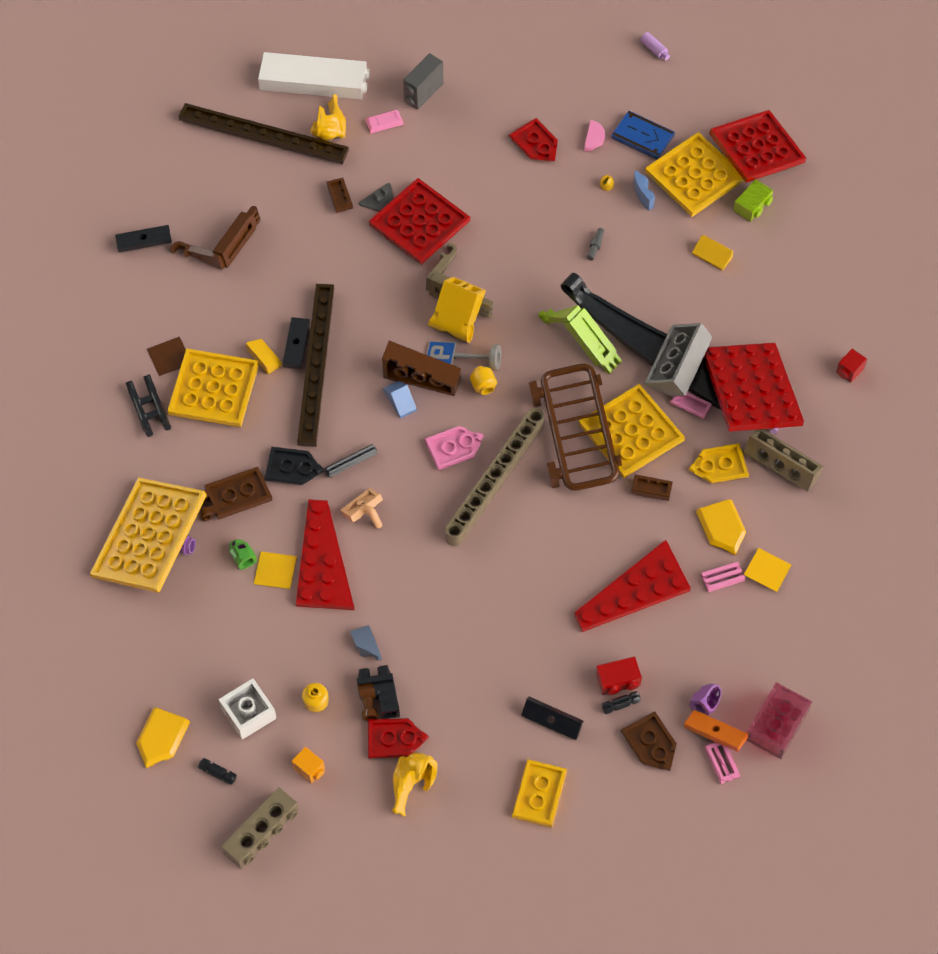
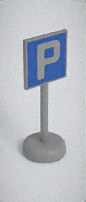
[427,341,502,370]

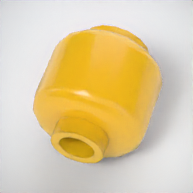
[470,366,497,395]
[302,683,329,712]

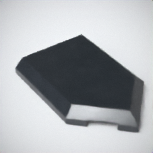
[264,446,324,485]

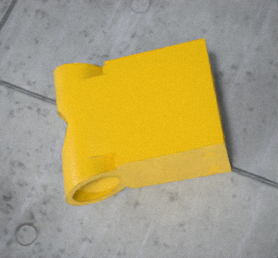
[427,277,486,343]

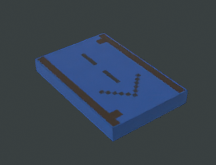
[611,111,675,160]

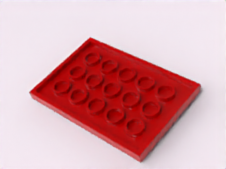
[704,343,804,432]

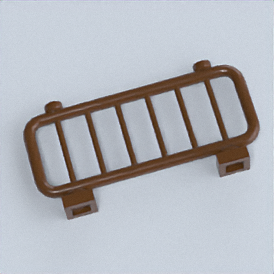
[529,363,622,491]

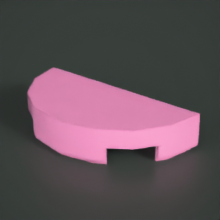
[584,120,605,151]

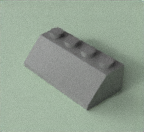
[645,323,712,397]

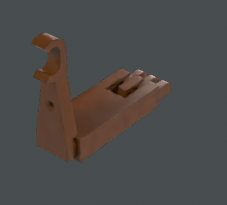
[171,206,261,270]

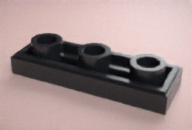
[115,225,172,253]
[282,317,310,369]
[521,696,584,740]

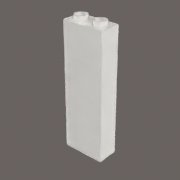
[258,52,370,100]

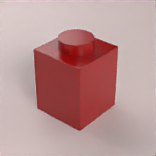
[836,348,867,382]

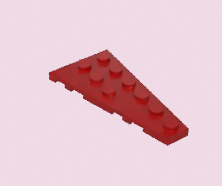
[296,499,355,610]
[574,540,691,632]

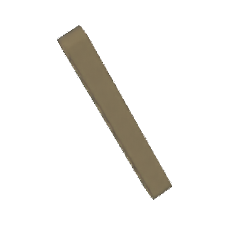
[445,408,544,546]

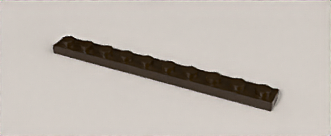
[178,103,349,164]
[297,284,335,447]

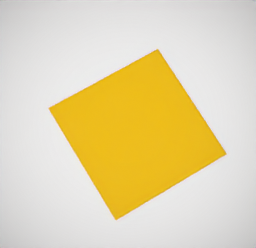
[744,548,791,592]
[254,551,297,589]

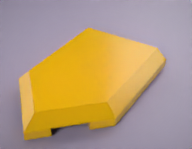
[689,443,749,484]
[696,499,746,555]
[136,707,190,768]

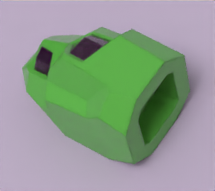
[229,539,257,570]

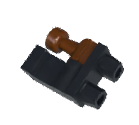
[356,665,400,721]

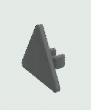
[359,183,394,211]

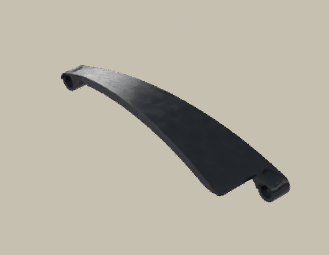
[560,273,721,410]

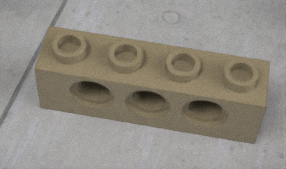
[744,429,824,492]
[221,787,299,869]

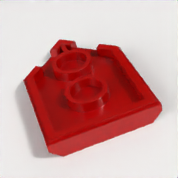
[509,118,558,162]
[368,718,429,759]

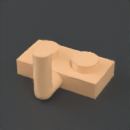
[340,488,383,529]

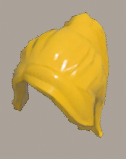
[310,94,346,141]
[392,753,437,816]

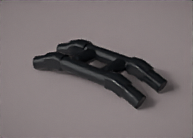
[125,374,171,437]

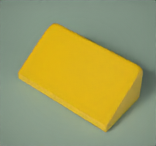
[692,235,733,271]
[246,339,282,374]

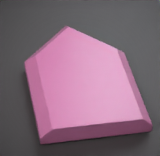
[424,426,484,470]

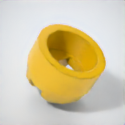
[600,175,614,191]

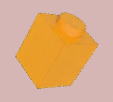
[292,746,325,783]

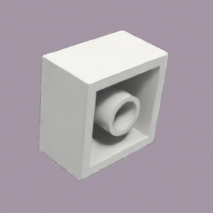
[219,679,277,740]

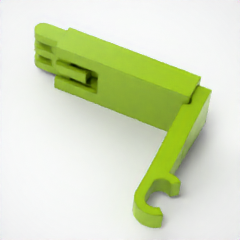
[538,305,622,374]

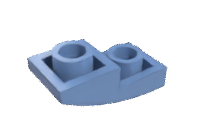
[633,171,655,211]

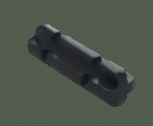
[602,691,641,714]
[198,758,237,785]

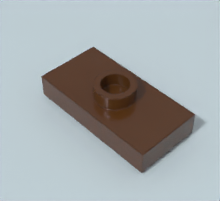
[326,177,353,213]
[631,474,673,501]

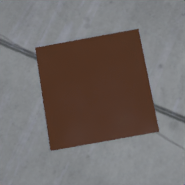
[147,336,186,376]

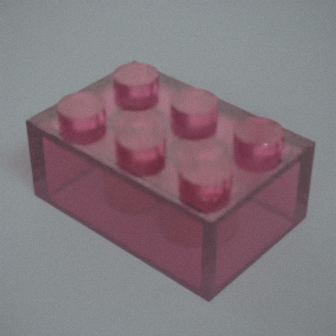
[746,682,812,759]

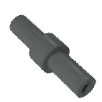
[587,228,605,261]

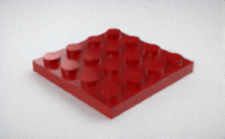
[709,110,807,183]
[369,178,470,265]

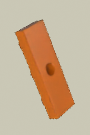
[684,710,748,752]

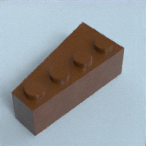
[382,340,461,396]

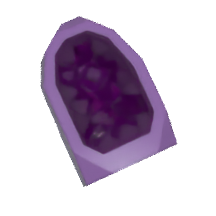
[689,683,722,715]

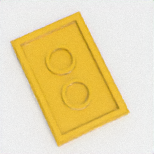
[512,759,567,828]

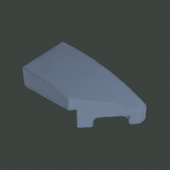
[350,625,382,661]

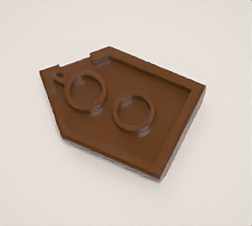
[620,712,677,771]

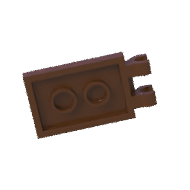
[201,467,272,522]

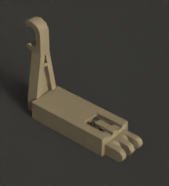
[426,243,493,318]

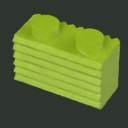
[734,179,773,221]

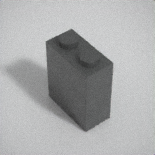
[403,53,444,109]

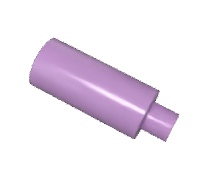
[640,32,670,60]

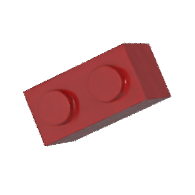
[596,656,642,695]

